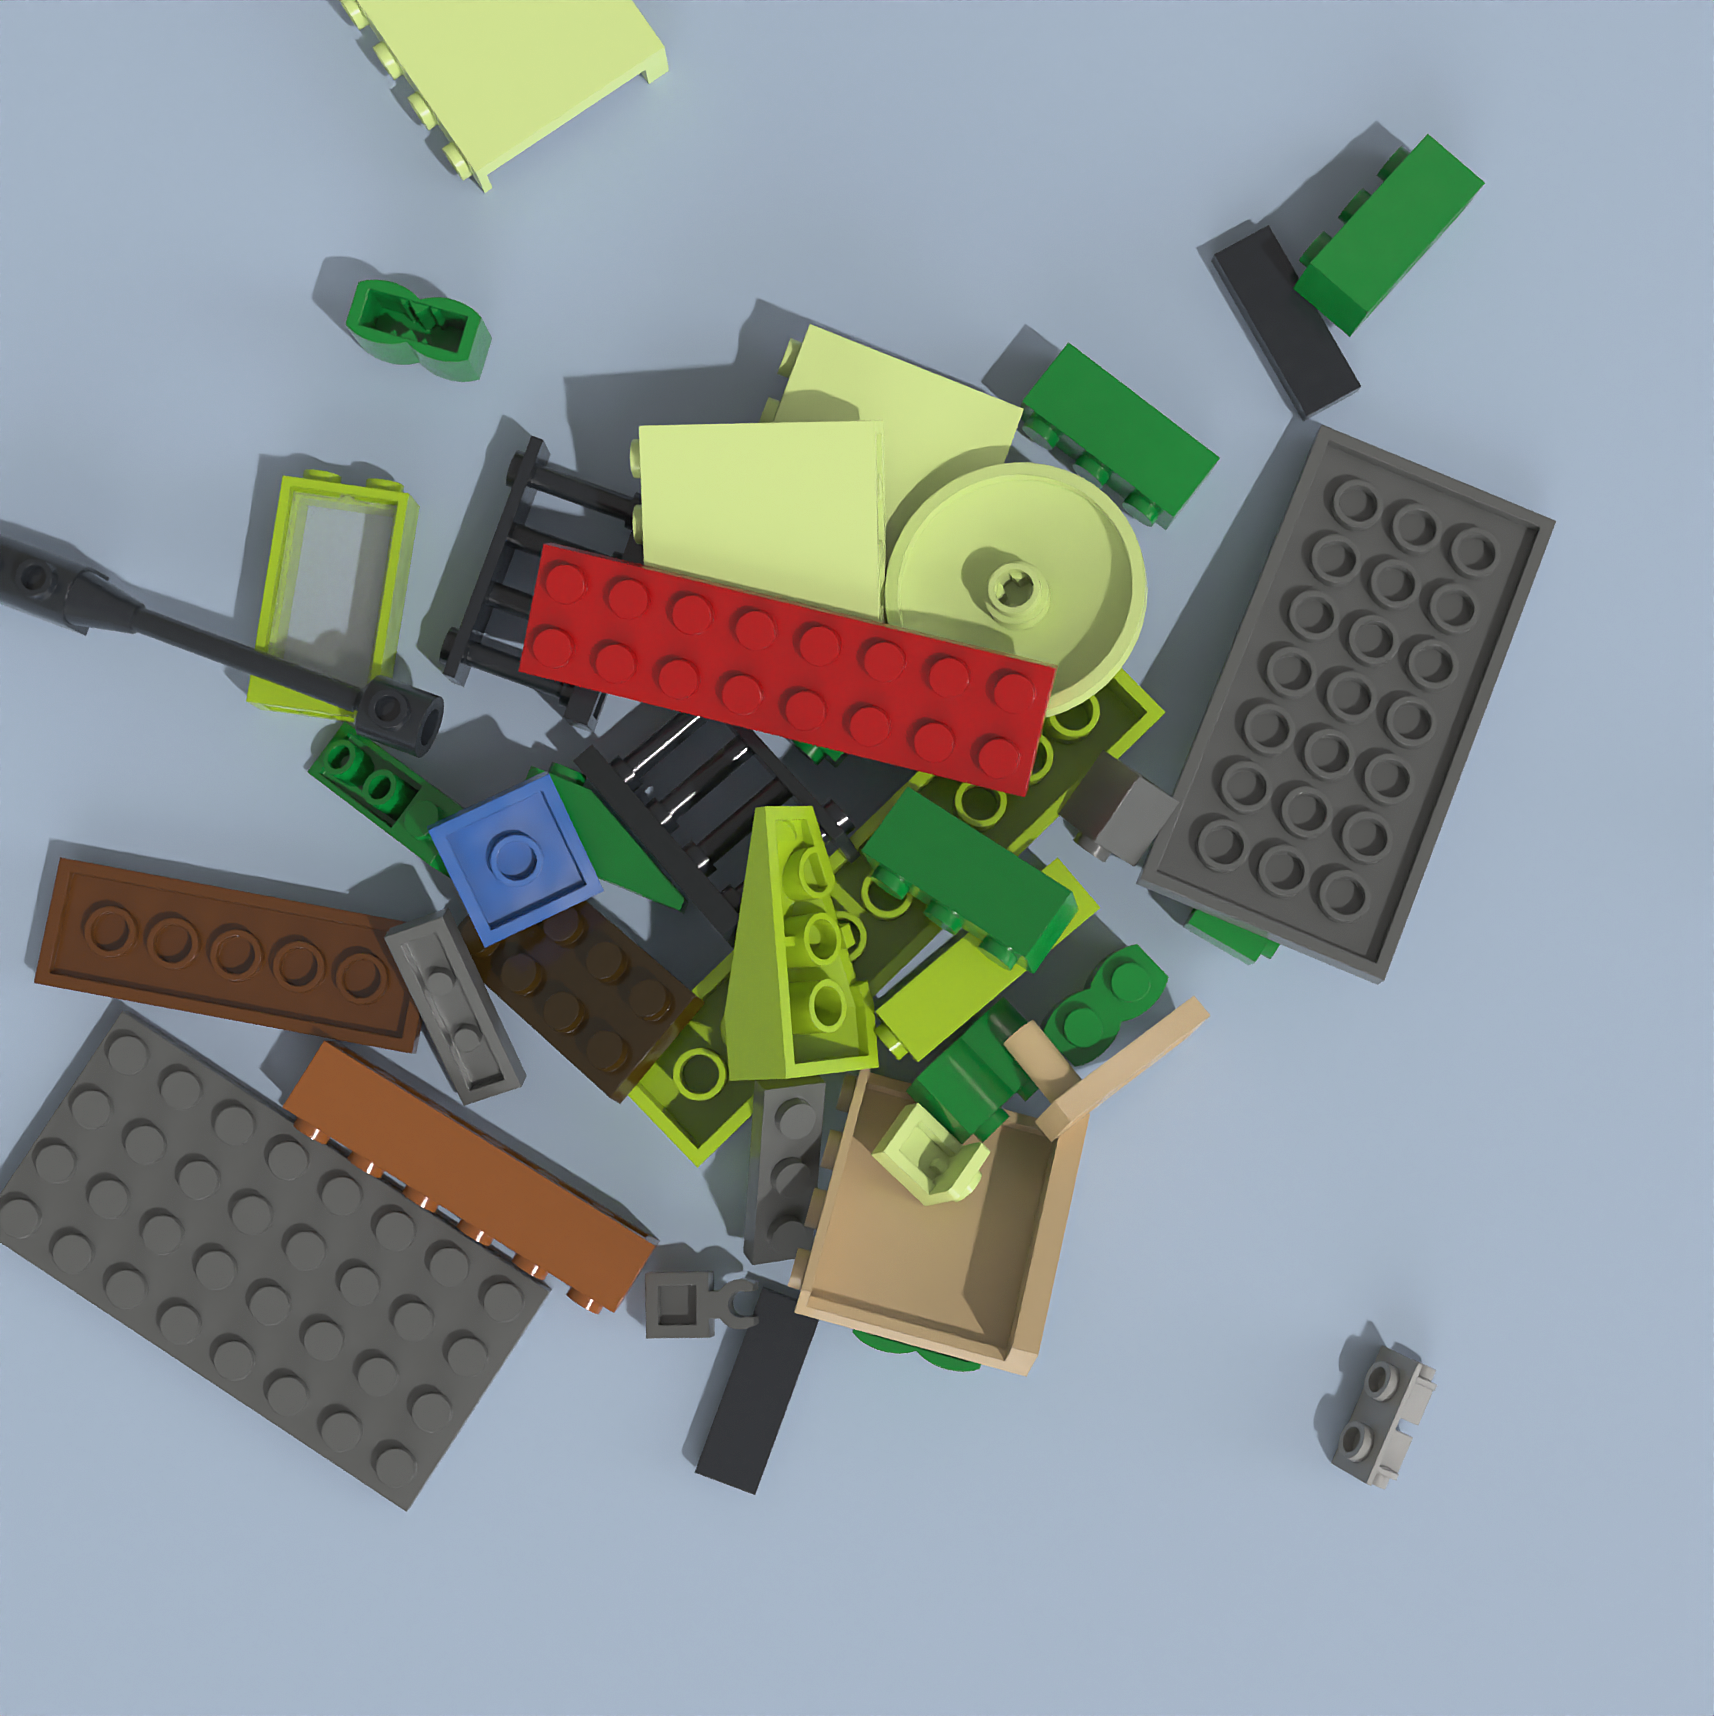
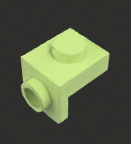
[871,1103,990,1206]

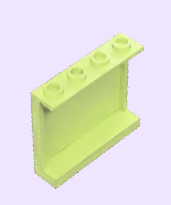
[339,0,669,193]
[759,324,1024,573]
[630,420,888,624]

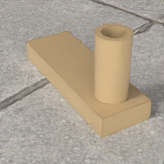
[1003,996,1211,1142]

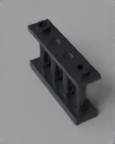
[439,435,644,733]
[573,712,861,949]

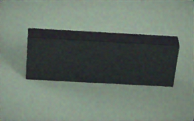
[1211,225,1361,421]
[694,1287,819,1495]

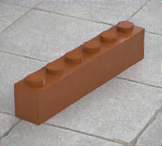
[282,1041,660,1314]

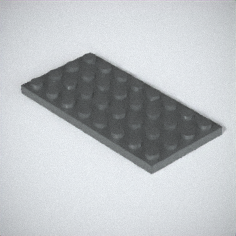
[1136,425,1556,985]
[0,1011,552,1512]

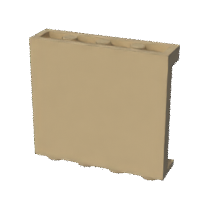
[788,1069,1090,1377]

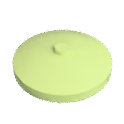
[885,462,1148,718]

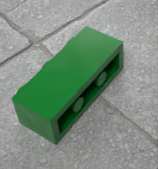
[1293,134,1485,337]
[1020,342,1220,530]
[861,786,1079,974]

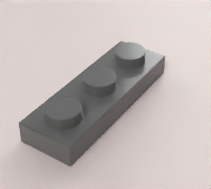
[384,908,527,1106]
[743,1075,826,1265]

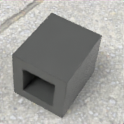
[1059,750,1180,867]

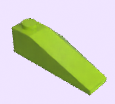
[724,806,879,1081]

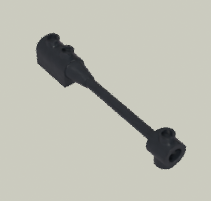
[0,534,444,758]

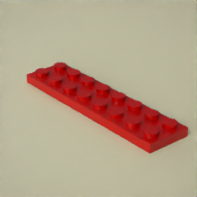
[518,542,1058,797]

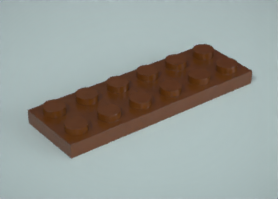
[34,857,423,1054]

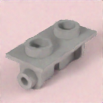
[1331,1345,1437,1489]

